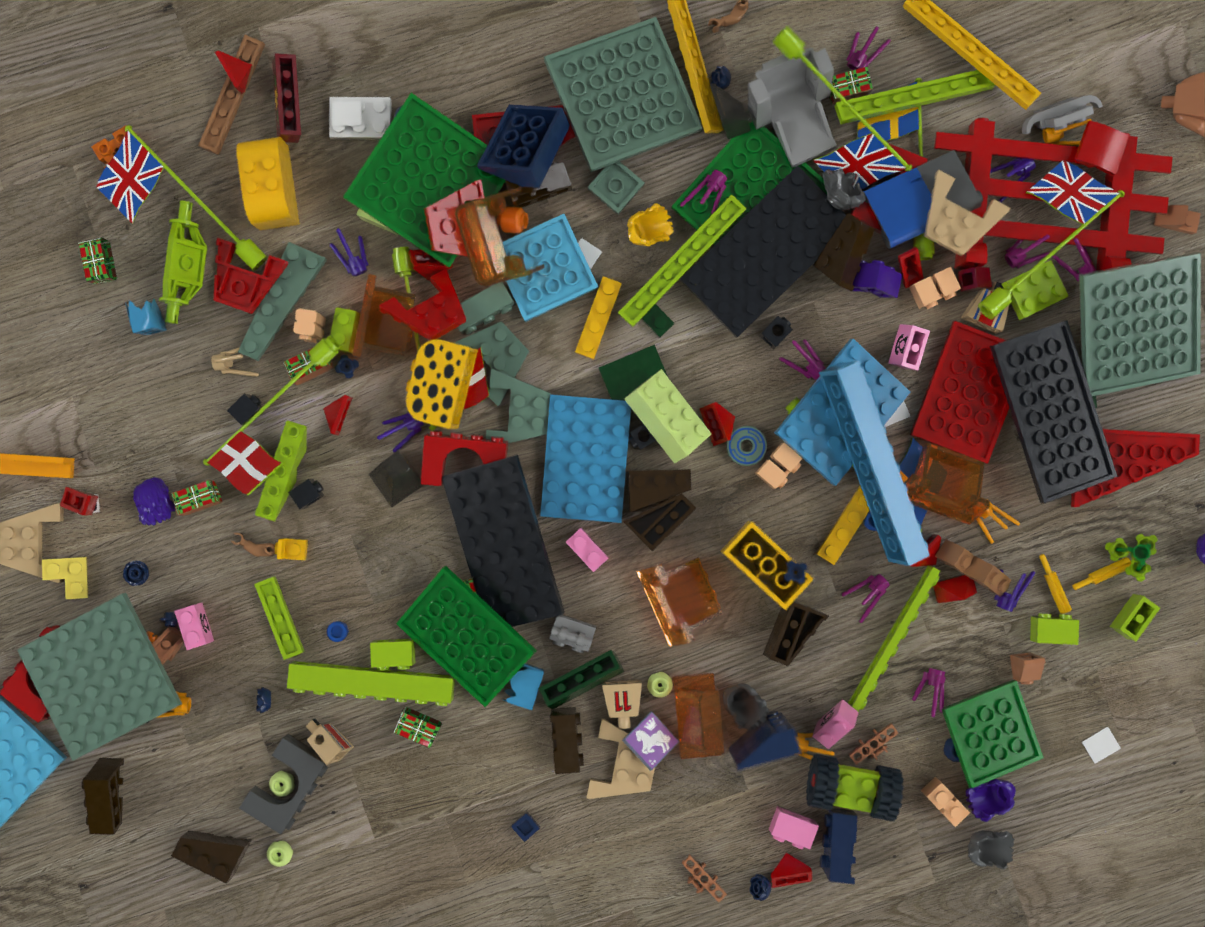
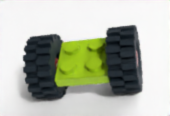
[806,754,904,822]

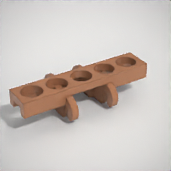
[848,723,899,765]
[682,854,727,902]

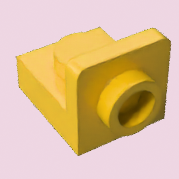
[274,538,308,560]

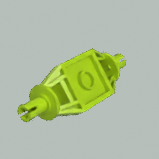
[159,201,207,324]

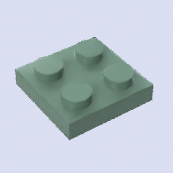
[588,161,645,215]

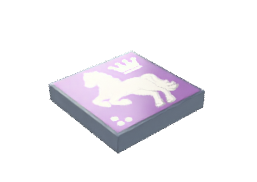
[622,711,680,771]

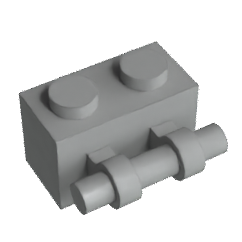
[549,615,596,653]

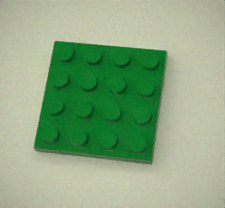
[941,680,1044,788]

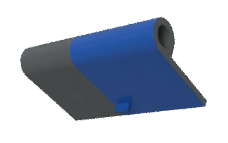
[864,150,983,249]

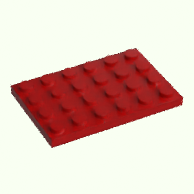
[910,321,1009,464]

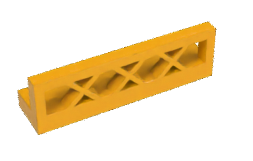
[0,453,75,478]

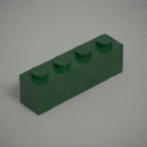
[539,650,625,710]

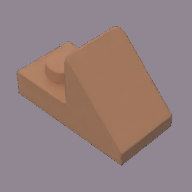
[1153,205,1201,235]
[152,627,184,665]

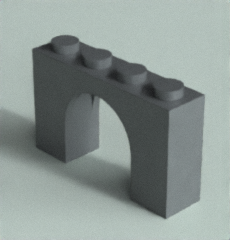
[239,734,328,834]

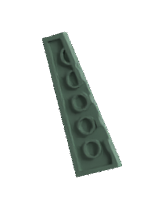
[238,242,327,361]

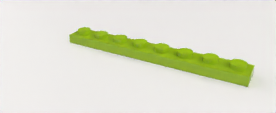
[834,70,995,125]
[618,195,747,328]
[848,566,940,712]

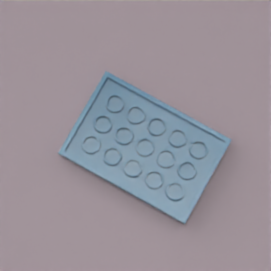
[774,339,911,486]
[540,395,631,523]

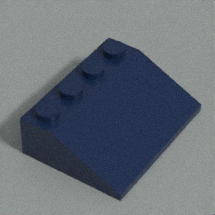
[477,104,570,188]
[728,711,801,771]

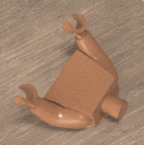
[1161,72,1205,140]

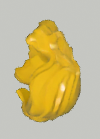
[627,203,674,247]

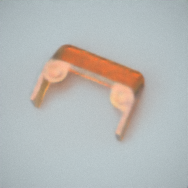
[455,187,545,286]

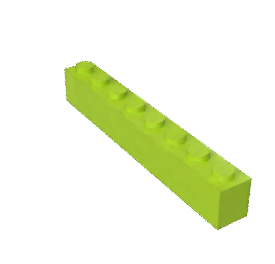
[287,661,455,706]

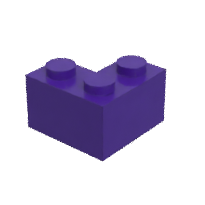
[852,260,902,298]

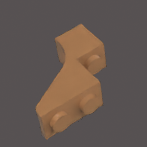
[935,539,1011,597]

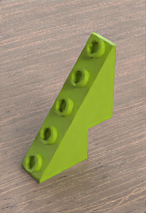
[255,420,307,522]

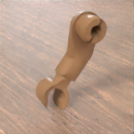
[708,0,749,33]
[231,533,275,557]

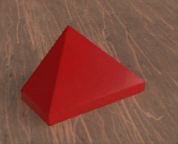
[215,50,252,94]
[898,247,924,288]
[409,250,453,281]
[323,395,353,435]
[699,402,735,446]
[910,534,941,567]
[933,575,977,603]
[771,853,812,888]

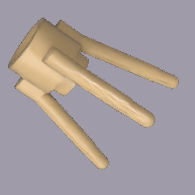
[211,347,259,377]

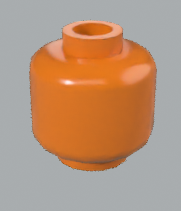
[497,206,528,234]

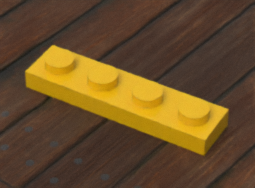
[575,276,622,360]
[816,486,870,565]

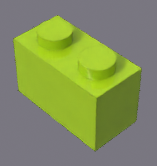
[330,307,361,354]
[1109,594,1160,642]
[1030,613,1079,645]
[370,639,415,671]

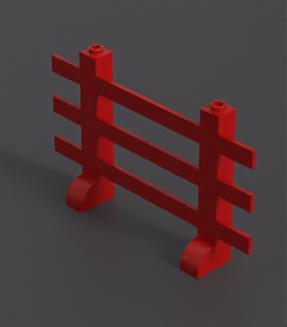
[934,118,1173,271]

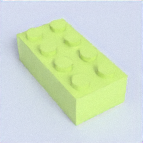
[624,369,712,464]

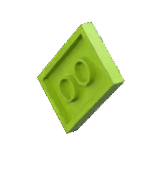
[1002,260,1069,320]

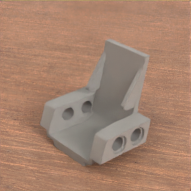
[748,48,837,168]

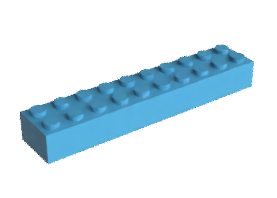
[819,361,930,566]

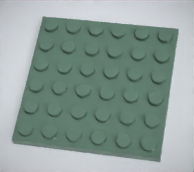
[544,17,703,172]
[1079,252,1201,396]
[17,593,182,761]

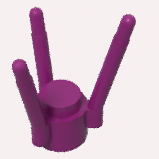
[846,26,891,70]
[680,170,727,214]
[1004,235,1051,269]
[1052,238,1097,281]
[779,339,826,380]
[841,574,890,623]
[912,668,946,718]

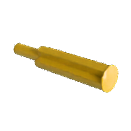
[1039,554,1072,614]
[1072,557,1131,590]

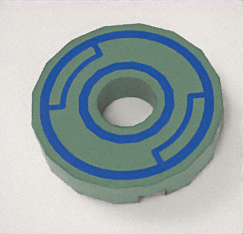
[726,426,767,466]

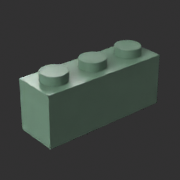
[458,280,515,335]

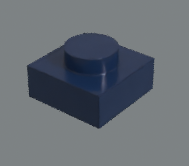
[511,811,540,842]

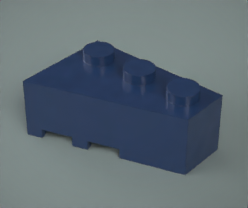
[820,808,857,885]

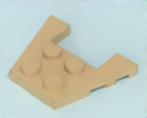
[924,170,1010,256]
[0,503,64,583]
[587,718,655,799]

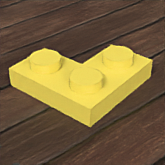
[42,557,88,599]

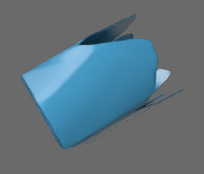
[125,299,167,335]
[502,663,544,710]

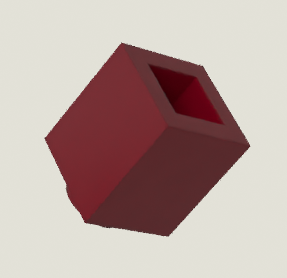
[958,267,992,292]

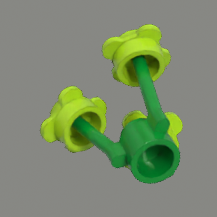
[1105,534,1158,582]

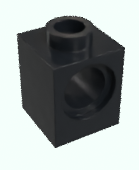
[759,316,793,350]
[227,393,262,425]
[629,424,656,450]
[288,479,324,510]

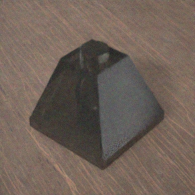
[710,83,752,139]
[369,451,424,507]

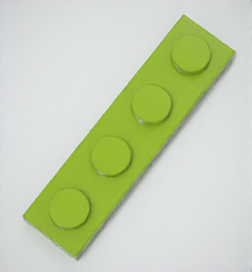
[254,576,305,660]

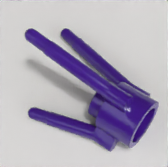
[990,158,1036,203]
[330,228,369,277]
[377,412,424,453]
[994,569,1035,612]

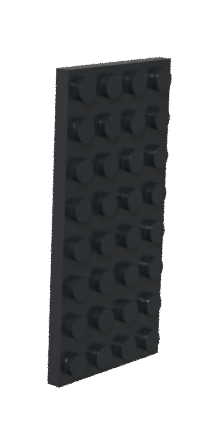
[680,165,846,338]
[990,320,1117,504]
[442,455,565,627]

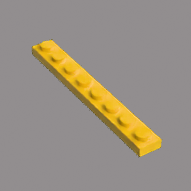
[667,0,723,134]
[902,0,1041,110]

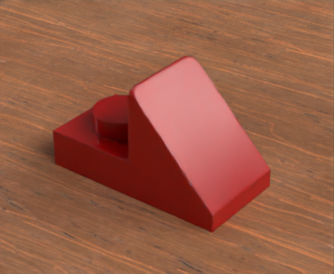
[60,487,98,516]

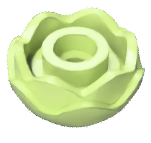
[647,672,673,698]
[269,771,295,797]
[267,841,293,867]

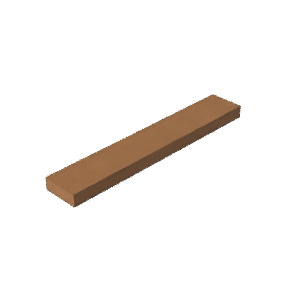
[198,35,265,155]

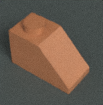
[1010,652,1045,685]

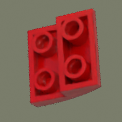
[1074,120,1129,175]

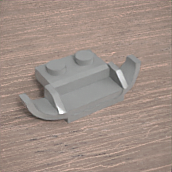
[1022,95,1103,134]

